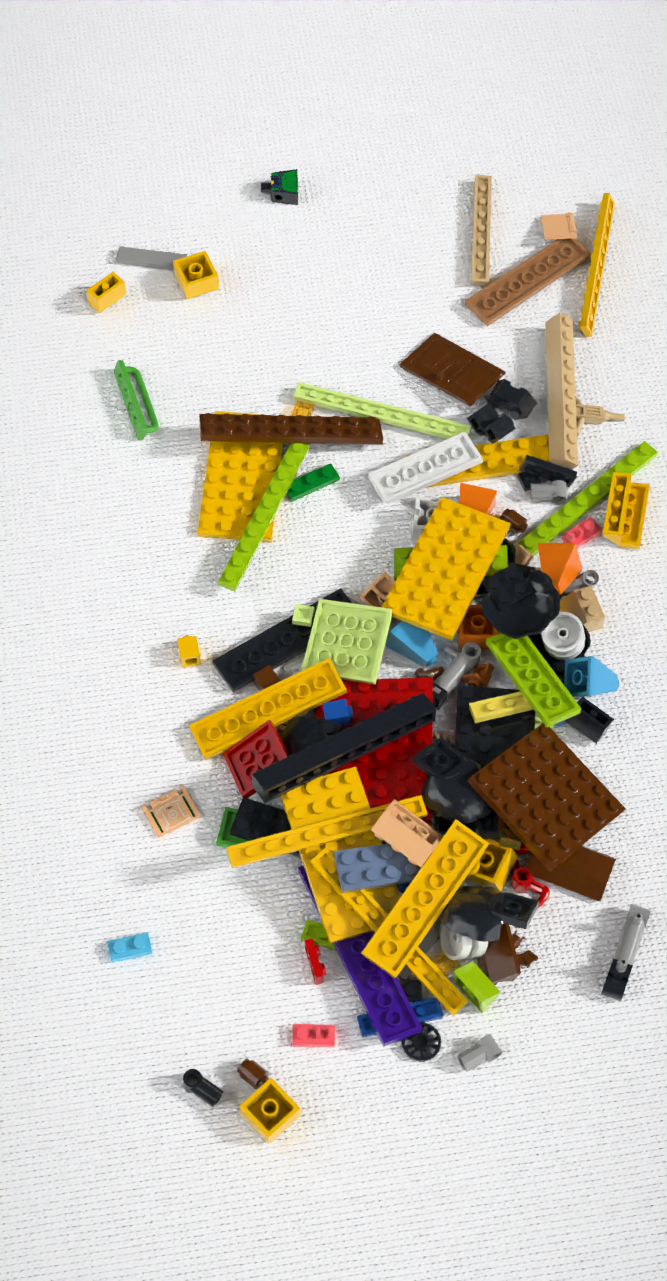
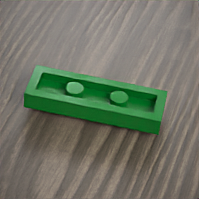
[286,463,340,502]

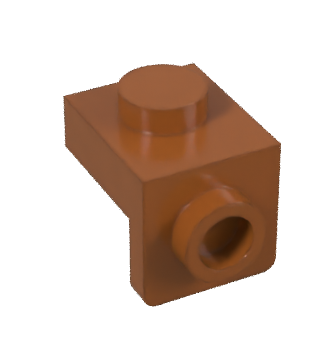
[462,663,495,687]

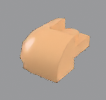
[358,571,395,607]

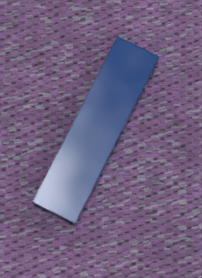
[357,997,444,1038]

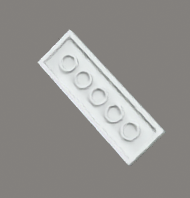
[368,432,483,505]

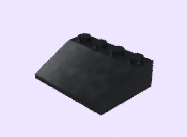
[281,717,343,776]

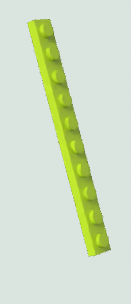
[516,441,658,556]
[218,443,310,592]

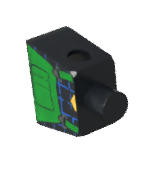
[261,169,298,205]

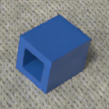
[323,699,353,727]

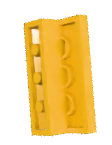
[602,472,650,549]

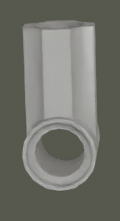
[530,480,567,505]
[563,570,599,596]
[457,1034,503,1072]

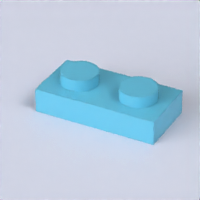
[108,932,153,963]

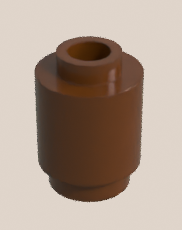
[500,508,528,534]
[237,1058,269,1089]

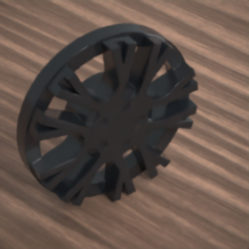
[402,1022,441,1062]

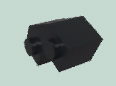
[483,379,537,420]
[467,403,516,444]

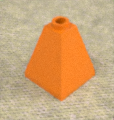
[459,483,497,515]
[538,543,583,595]

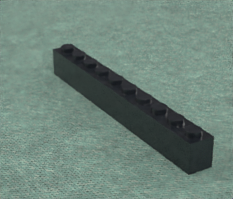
[252,693,436,803]

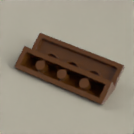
[525,846,616,902]
[476,923,521,986]

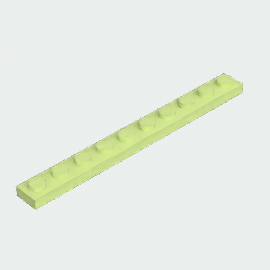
[293,382,471,439]

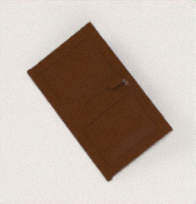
[400,332,506,407]

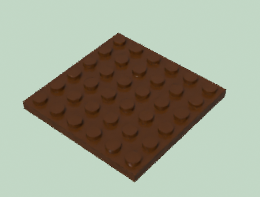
[467,723,626,872]

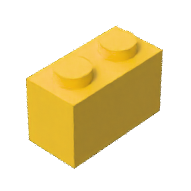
[86,271,126,313]

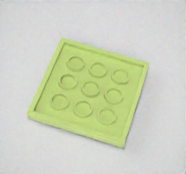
[301,599,392,685]

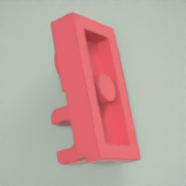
[561,517,602,548]
[292,1024,335,1047]

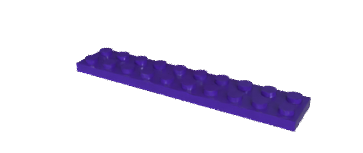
[298,865,422,1047]

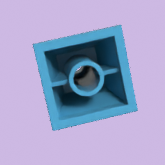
[385,621,438,667]
[564,656,619,698]

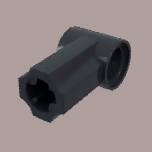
[183,1069,224,1108]

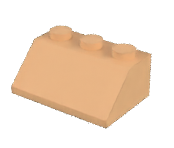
[371,799,443,867]

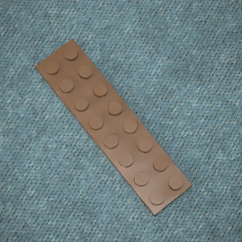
[465,238,591,327]

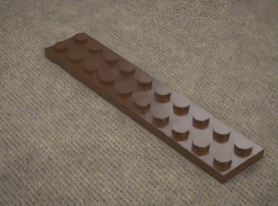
[199,413,383,445]

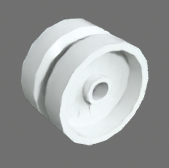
[541,612,586,660]
[439,922,488,960]

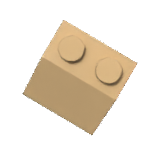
[559,586,605,632]

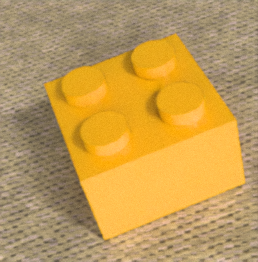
[173,250,219,299]
[465,835,517,891]
[239,1078,301,1144]

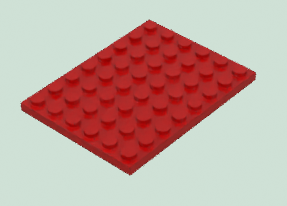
[315,677,433,823]

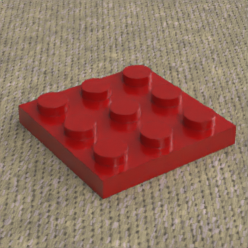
[222,720,289,798]

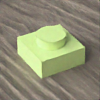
[292,604,315,627]

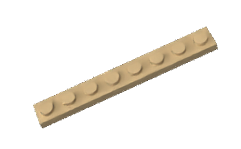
[471,175,492,286]

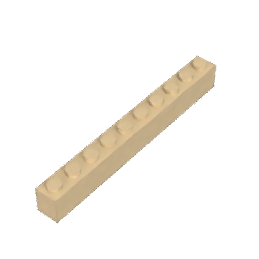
[545,312,578,470]

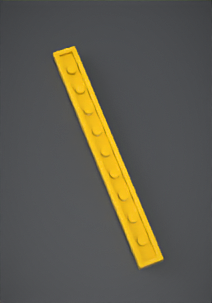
[579,192,615,337]
[226,795,427,869]
[310,847,468,1016]

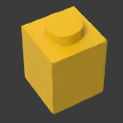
[177,635,201,668]

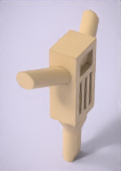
[576,396,625,436]

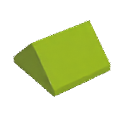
[454,961,501,1014]

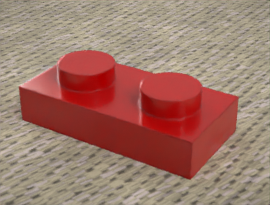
[304,938,327,985]

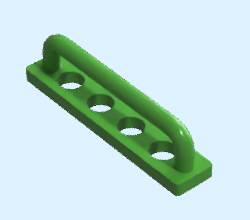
[114,360,159,440]

